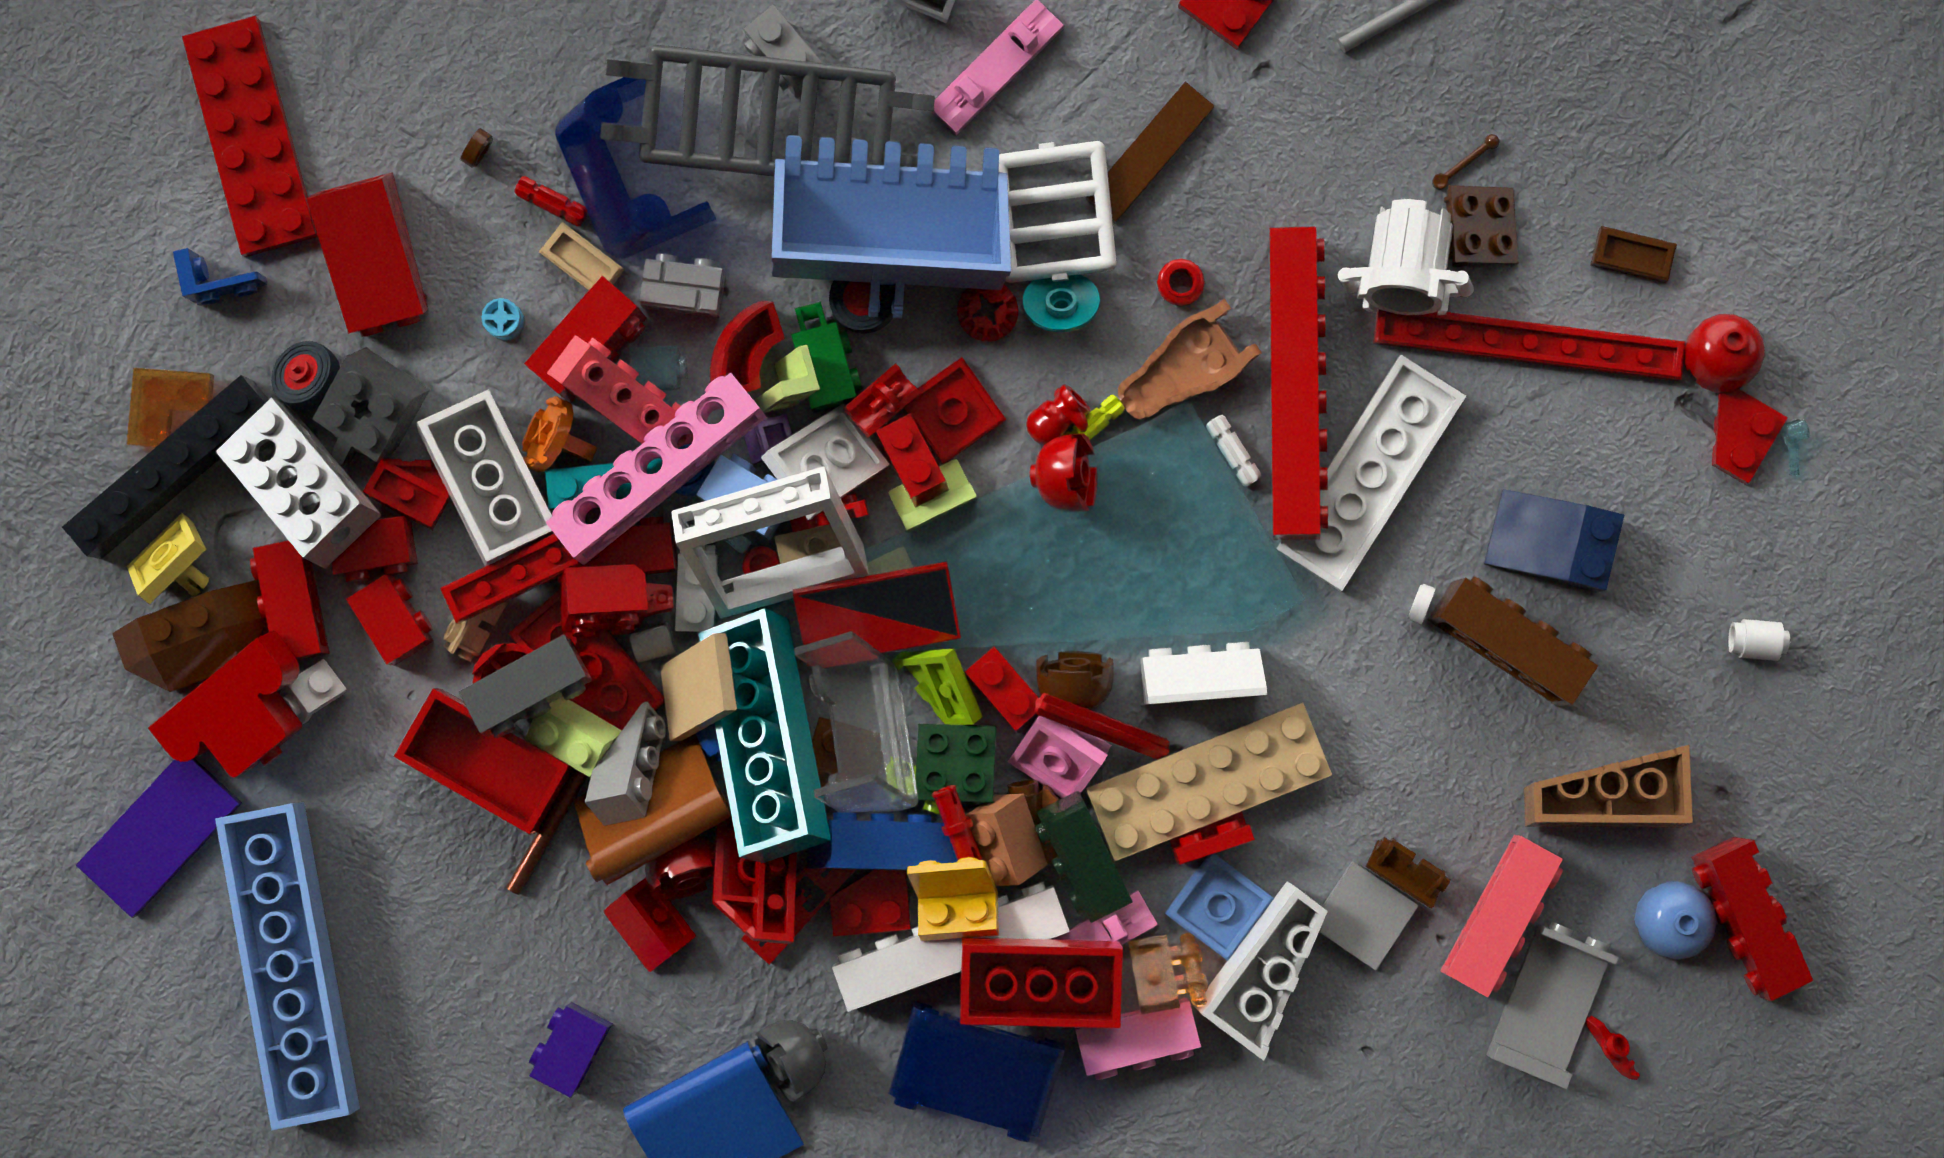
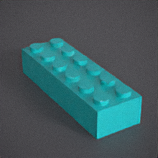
[698,608,831,863]

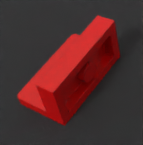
[604,877,696,972]

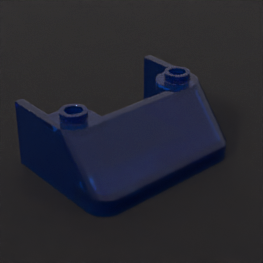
[555,77,716,259]

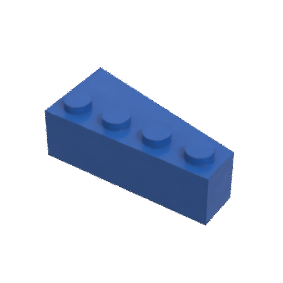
[807,812,972,870]

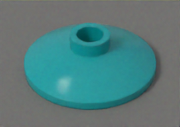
[1023,274,1100,332]

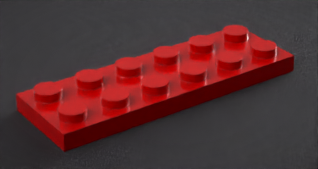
[182,16,318,257]

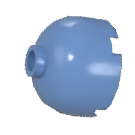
[1634,881,1717,960]

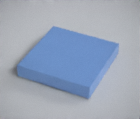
[1165,854,1274,961]

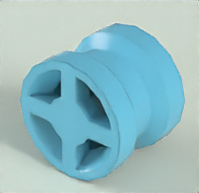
[481,298,525,341]

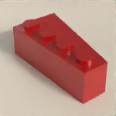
[1691,837,1813,1001]

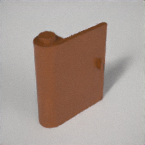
[573,734,732,885]

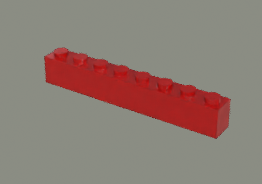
[1270,227,1328,540]

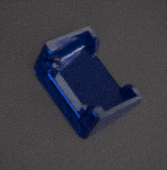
[888,1000,1065,1142]

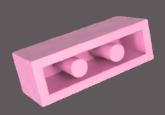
[1074,997,1201,1080]

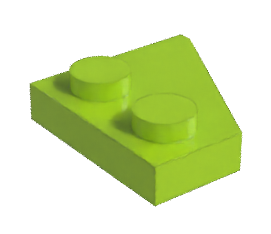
[892,649,983,725]

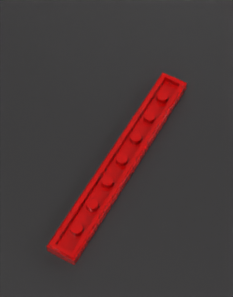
[1373,309,1686,381]

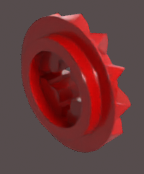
[957,285,1018,342]

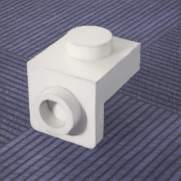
[280,659,347,725]

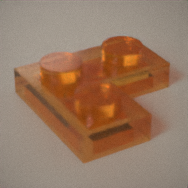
[127,368,214,448]

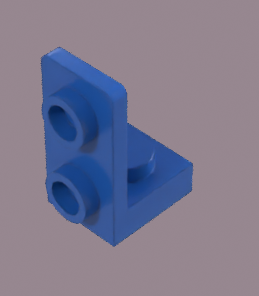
[173,248,267,306]

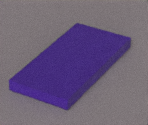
[76,758,242,918]

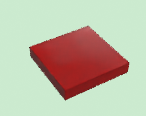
[904,357,1006,464]

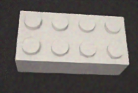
[417,389,554,566]

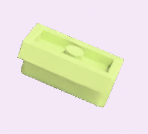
[755,345,820,413]
[889,459,977,533]

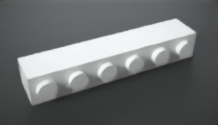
[832,882,1070,1012]

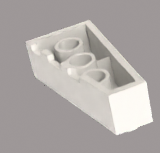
[1194,881,1328,1061]

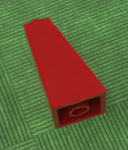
[306,172,428,337]

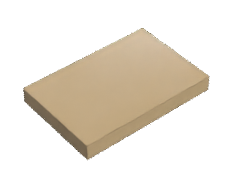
[660,633,737,741]

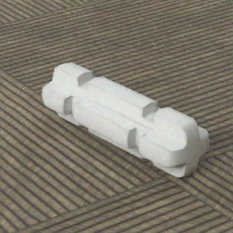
[1206,415,1261,486]

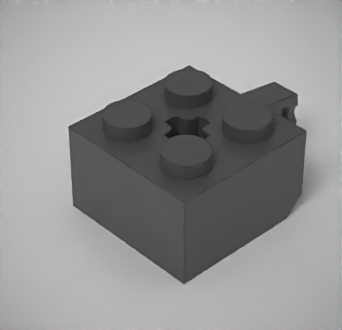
[313,347,430,467]

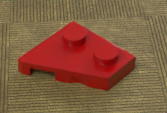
[1712,389,1788,485]
[830,869,911,937]

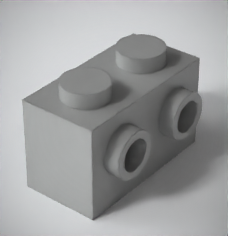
[743,5,822,98]

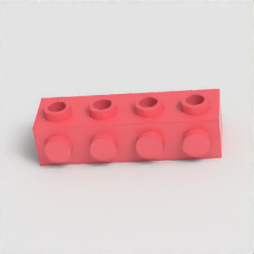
[547,335,694,449]
[1440,835,1563,997]

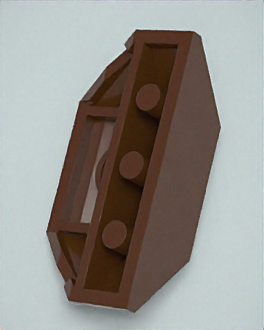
[112,580,267,692]

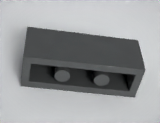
[459,635,592,738]

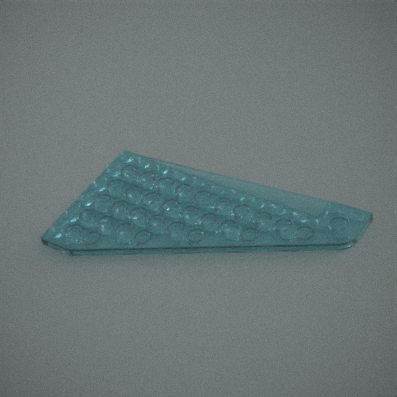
[771,399,1306,654]

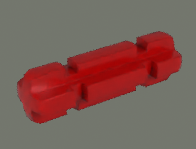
[514,176,588,226]

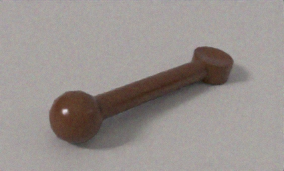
[1432,134,1500,190]

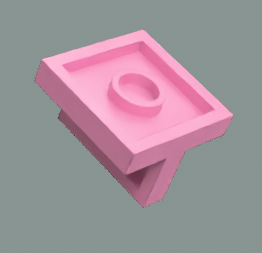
[1008,716,1112,805]

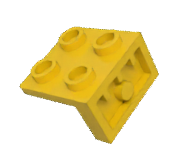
[907,857,999,941]

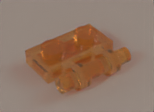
[1128,933,1208,1015]

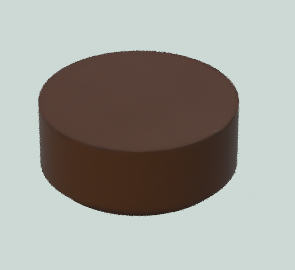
[460,128,493,168]

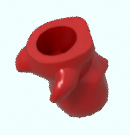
[1026,384,1090,445]

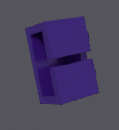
[529,1002,613,1098]

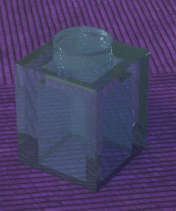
[629,346,688,390]

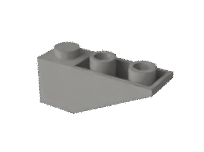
[585,702,666,826]

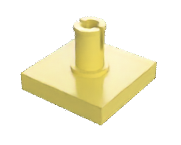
[126,513,209,605]

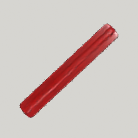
[1035,693,1170,760]

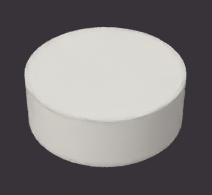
[1408,584,1436,624]

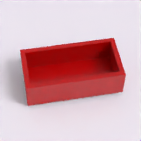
[393,688,574,835]

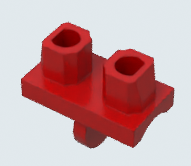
[843,363,921,438]

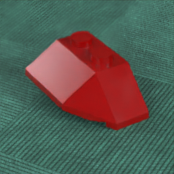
[712,817,797,944]

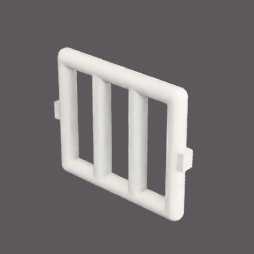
[998,141,1117,283]

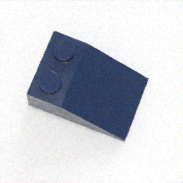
[1484,489,1625,593]

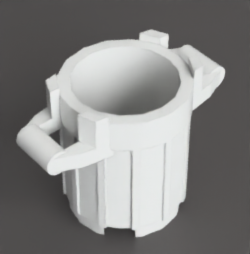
[1338,199,1474,315]

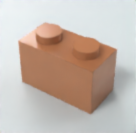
[966,794,1048,886]

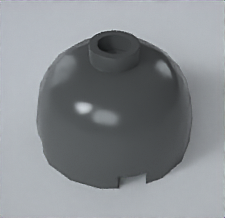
[755,1020,828,1102]

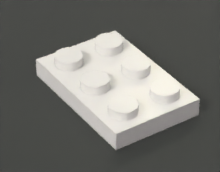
[761,404,890,520]

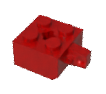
[559,564,673,637]

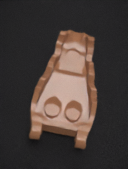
[1118,299,1262,420]

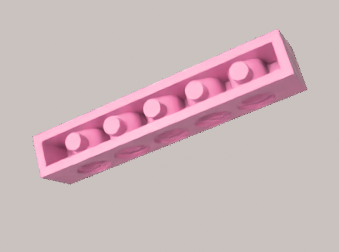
[546,373,767,565]

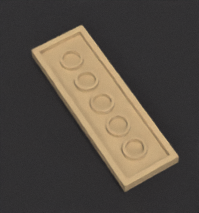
[1085,703,1332,861]

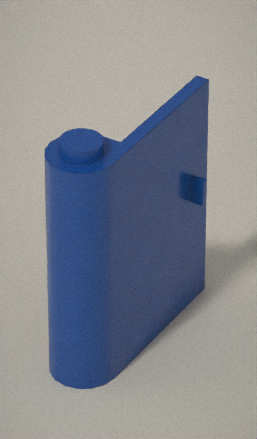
[623,1041,804,1158]

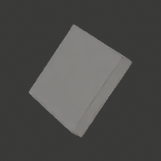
[1319,861,1419,970]

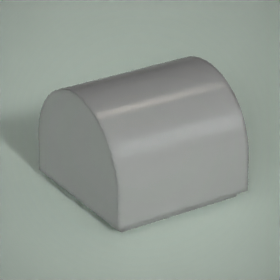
[629,622,676,663]

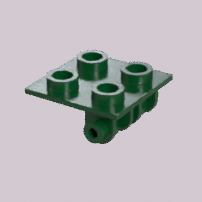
[914,724,996,808]

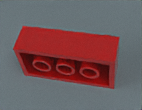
[960,937,1123,1028]

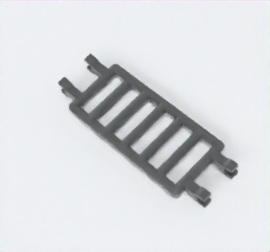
[600,45,935,176]

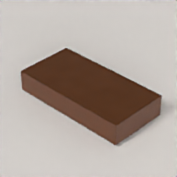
[1591,226,1677,283]

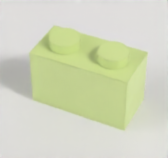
[525,697,622,777]

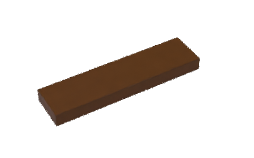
[1086,81,1214,224]

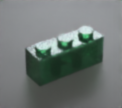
[1035,791,1133,923]

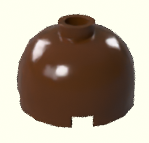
[1036,651,1114,710]

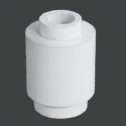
[1728,619,1790,661]

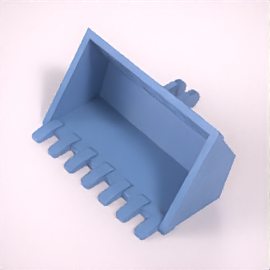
[771,135,1011,319]

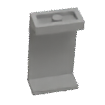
[1486,921,1619,1089]

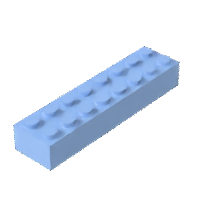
[215,802,360,1131]

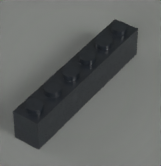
[62,375,269,559]

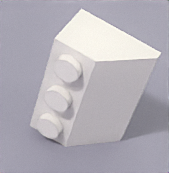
[1140,642,1267,705]

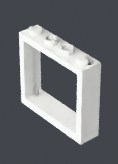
[671,466,869,619]

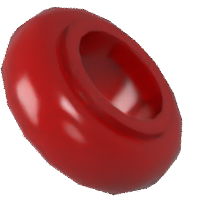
[1157,258,1205,306]

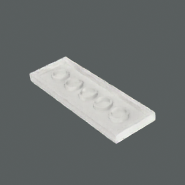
[1275,355,1466,592]

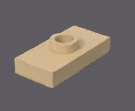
[774,524,848,564]

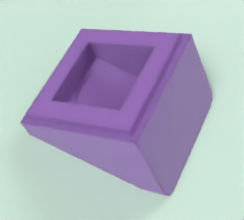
[744,414,792,464]

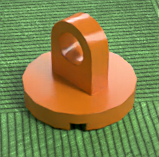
[522,396,597,473]

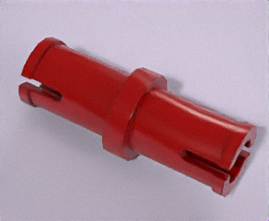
[932,785,983,860]

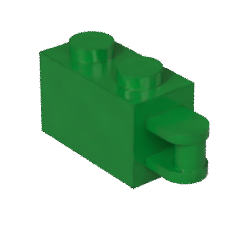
[791,301,862,413]

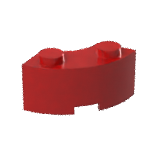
[710,301,785,393]

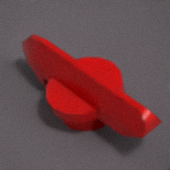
[1585,1016,1640,1080]

